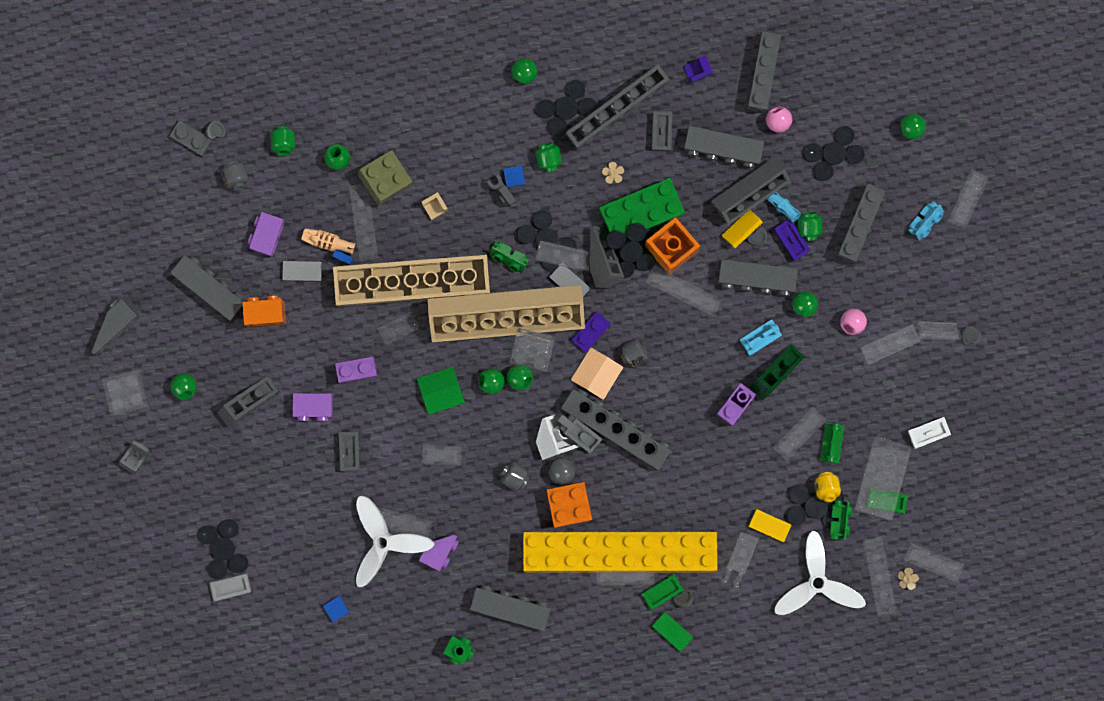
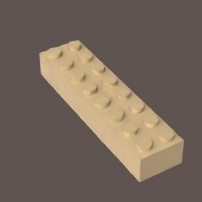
[333,255,490,307]
[428,285,585,342]

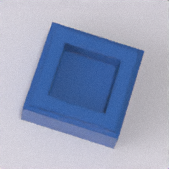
[503,165,525,188]
[333,250,354,265]
[323,596,350,622]

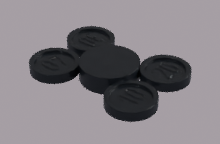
[536,80,597,136]
[804,126,865,181]
[517,210,577,270]
[606,223,655,278]
[787,485,845,529]
[198,519,249,579]

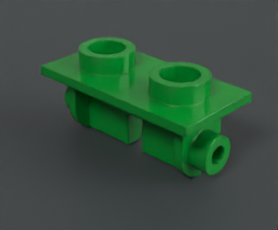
[489,241,530,274]
[820,423,845,463]
[829,500,852,540]

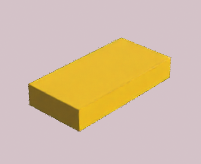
[722,210,763,248]
[748,509,791,542]

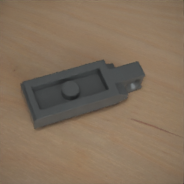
[554,411,602,454]

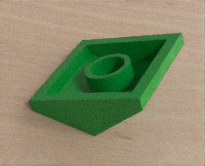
[417,367,465,415]

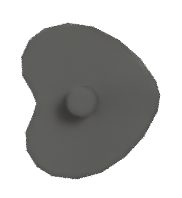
[206,120,226,139]
[747,227,767,246]
[962,326,982,345]
[673,589,694,607]

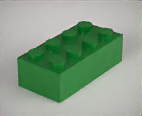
[599,178,685,239]

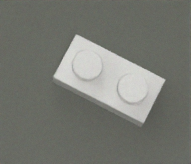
[908,417,951,449]

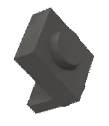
[119,440,149,474]

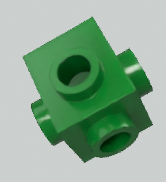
[443,636,475,665]

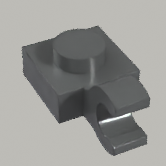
[488,175,516,207]

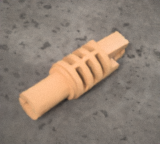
[302,228,356,255]

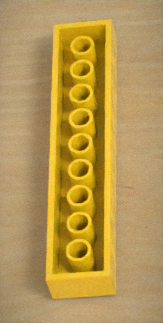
[524,532,717,573]

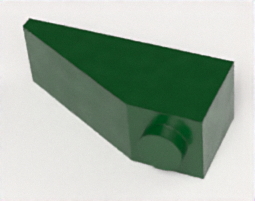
[749,344,805,400]

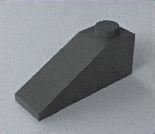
[590,226,624,288]
[92,299,139,355]
[217,376,278,428]

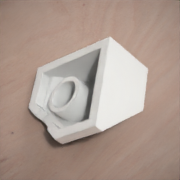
[536,414,581,460]

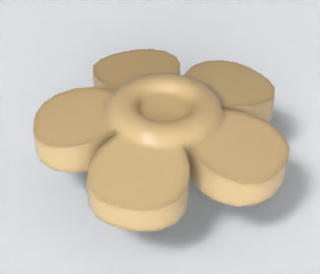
[602,162,624,184]
[898,568,919,590]

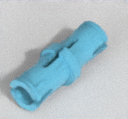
[767,192,801,222]

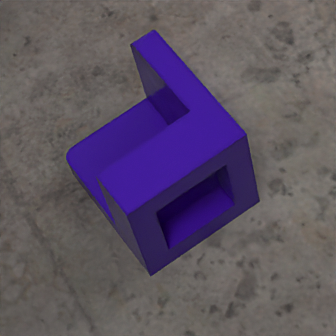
[684,55,713,84]

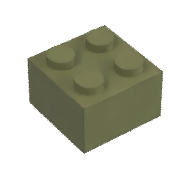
[357,150,413,206]

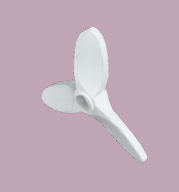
[356,496,434,587]
[775,531,866,615]

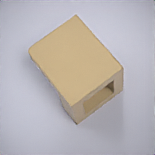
[421,192,448,220]

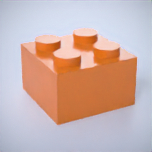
[645,217,700,275]
[243,296,286,327]
[547,482,592,528]

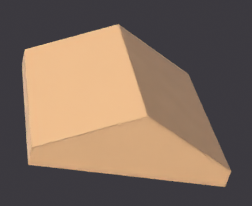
[571,348,623,400]

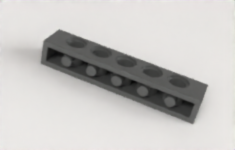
[566,64,670,150]
[561,388,671,471]

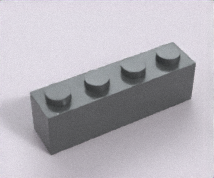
[747,31,781,113]
[684,126,764,168]
[712,158,791,225]
[836,184,885,263]
[171,255,245,322]
[718,260,798,296]
[470,585,551,631]

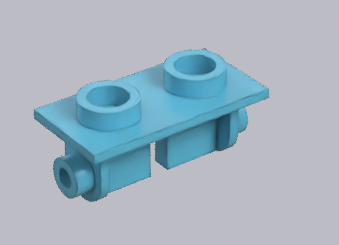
[908,201,944,241]
[740,319,782,355]

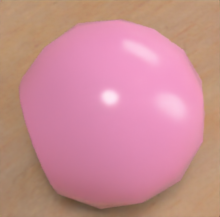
[766,106,793,133]
[840,309,867,335]

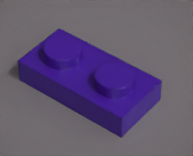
[774,219,811,261]
[572,311,611,352]

